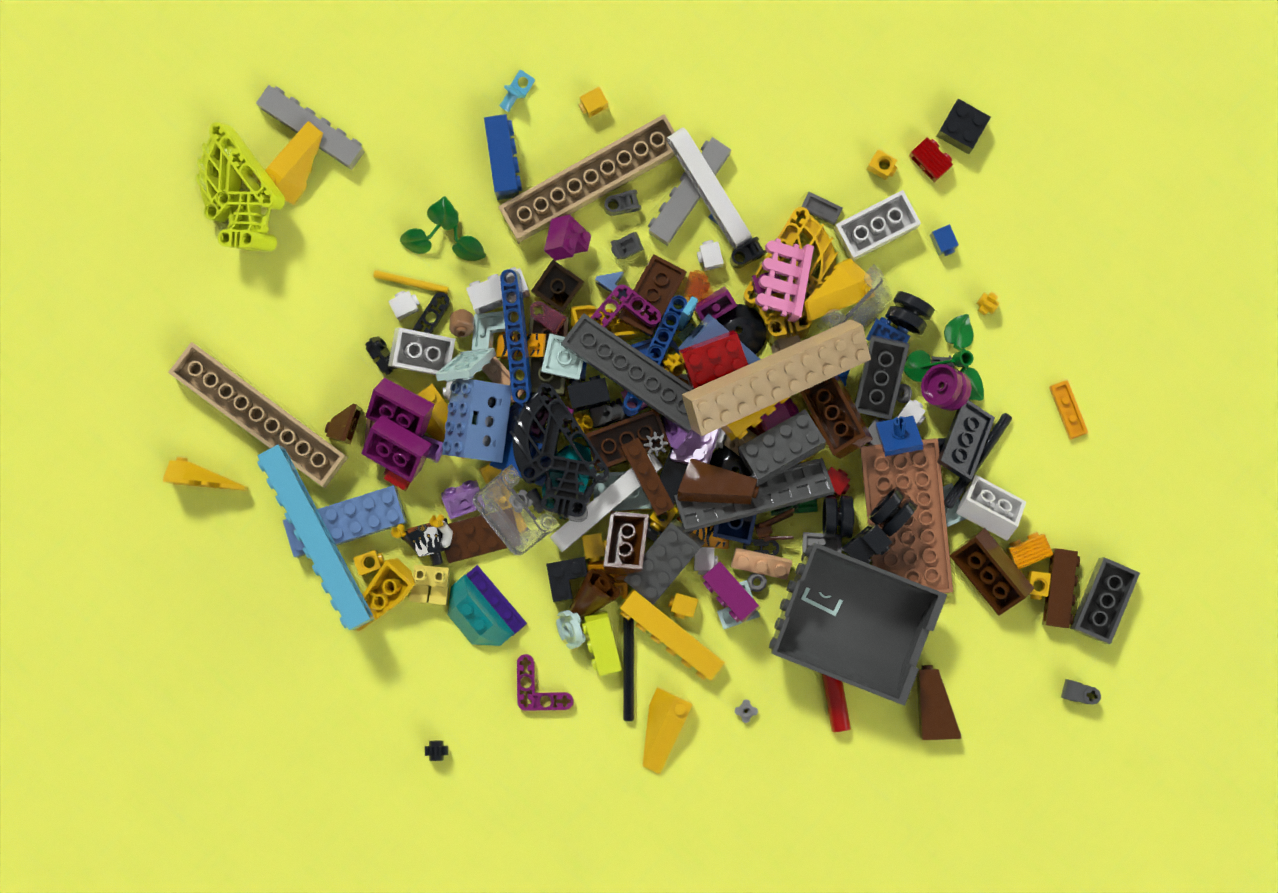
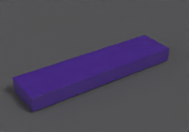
[466,565,527,636]

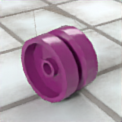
[921,364,972,411]

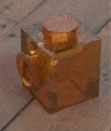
[683,270,711,301]

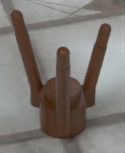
[755,508,794,542]

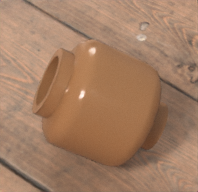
[449,309,474,337]

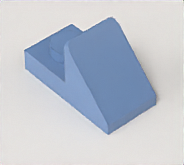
[595,272,627,299]

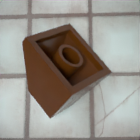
[325,403,362,445]

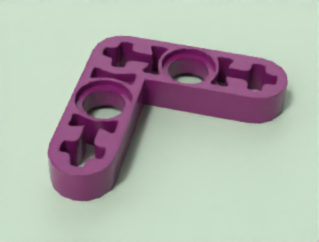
[591,284,661,328]
[517,654,574,711]

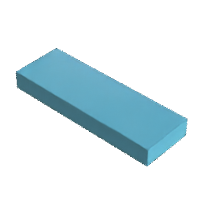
[677,296,698,332]

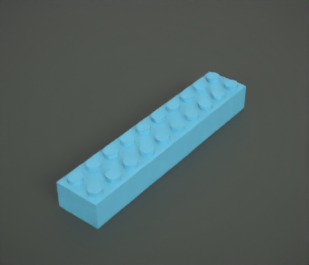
[257,444,375,630]

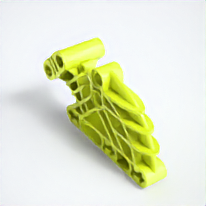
[195,122,285,251]

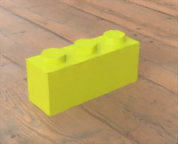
[582,611,622,676]

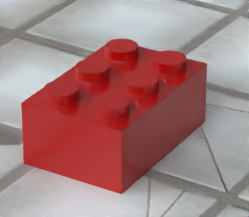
[679,330,748,389]

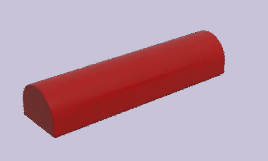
[821,673,851,732]

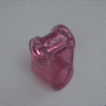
[530,301,567,334]

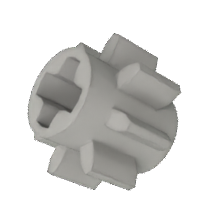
[644,432,668,457]

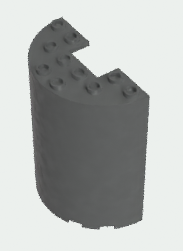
[768,543,947,706]

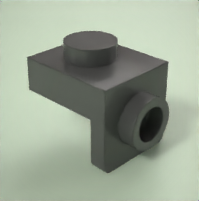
[610,232,644,259]

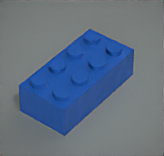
[484,114,522,200]

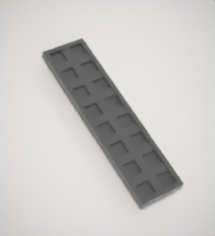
[674,458,835,533]

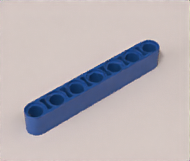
[500,269,532,403]
[622,295,687,416]

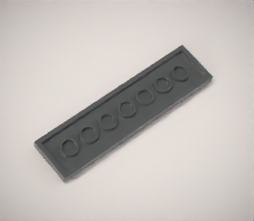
[561,313,693,433]

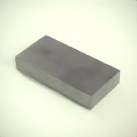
[801,192,843,225]

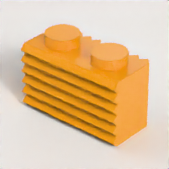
[1006,532,1053,569]

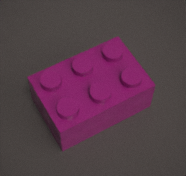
[365,378,435,437]
[361,415,432,482]
[703,562,761,624]

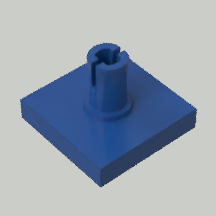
[876,416,923,456]

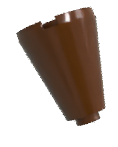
[569,568,620,620]

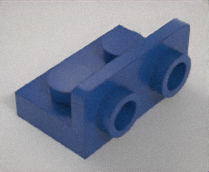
[866,317,911,342]

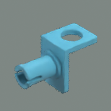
[499,70,535,112]

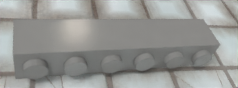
[256,85,364,170]
[648,137,731,246]

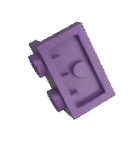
[441,480,486,520]

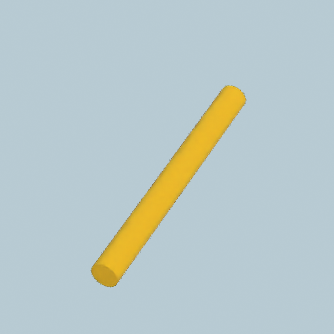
[373,270,449,294]

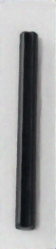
[944,413,1012,509]
[623,616,634,721]

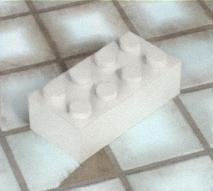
[833,190,921,261]

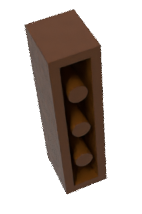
[621,438,674,517]
[1042,548,1080,628]

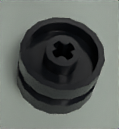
[885,291,935,335]
[868,487,918,537]
[822,495,854,538]

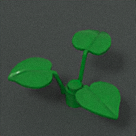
[400,196,487,261]
[904,314,984,401]

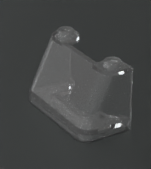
[817,264,893,332]
[473,464,560,556]

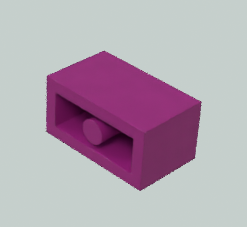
[695,286,737,321]

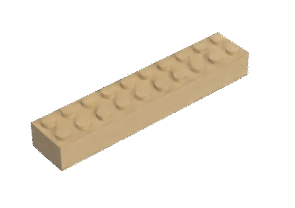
[498,114,675,244]
[682,319,871,436]
[168,342,348,488]

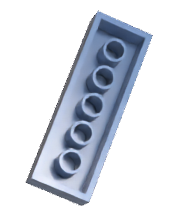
[283,485,408,558]

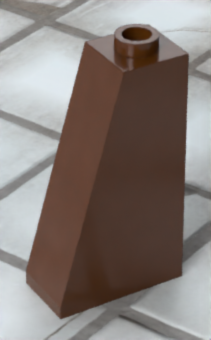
[677,458,759,504]
[917,665,962,740]

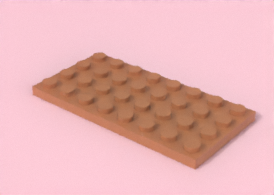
[860,438,953,593]

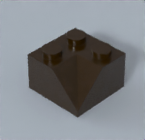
[531,260,585,313]

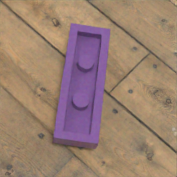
[661,415,687,449]

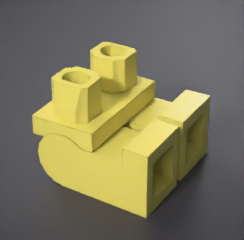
[409,565,450,605]

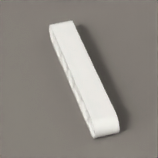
[666,127,752,249]
[550,452,664,552]

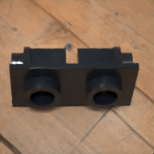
[365,336,397,376]

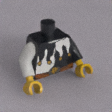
[391,514,453,566]

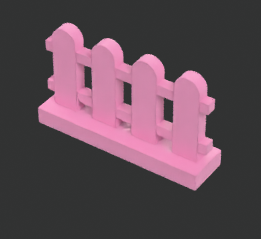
[755,238,814,323]

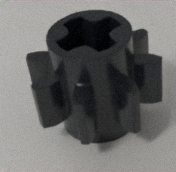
[424,740,448,761]

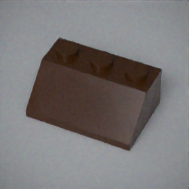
[603,511,649,575]

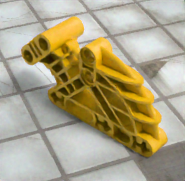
[743,207,839,344]

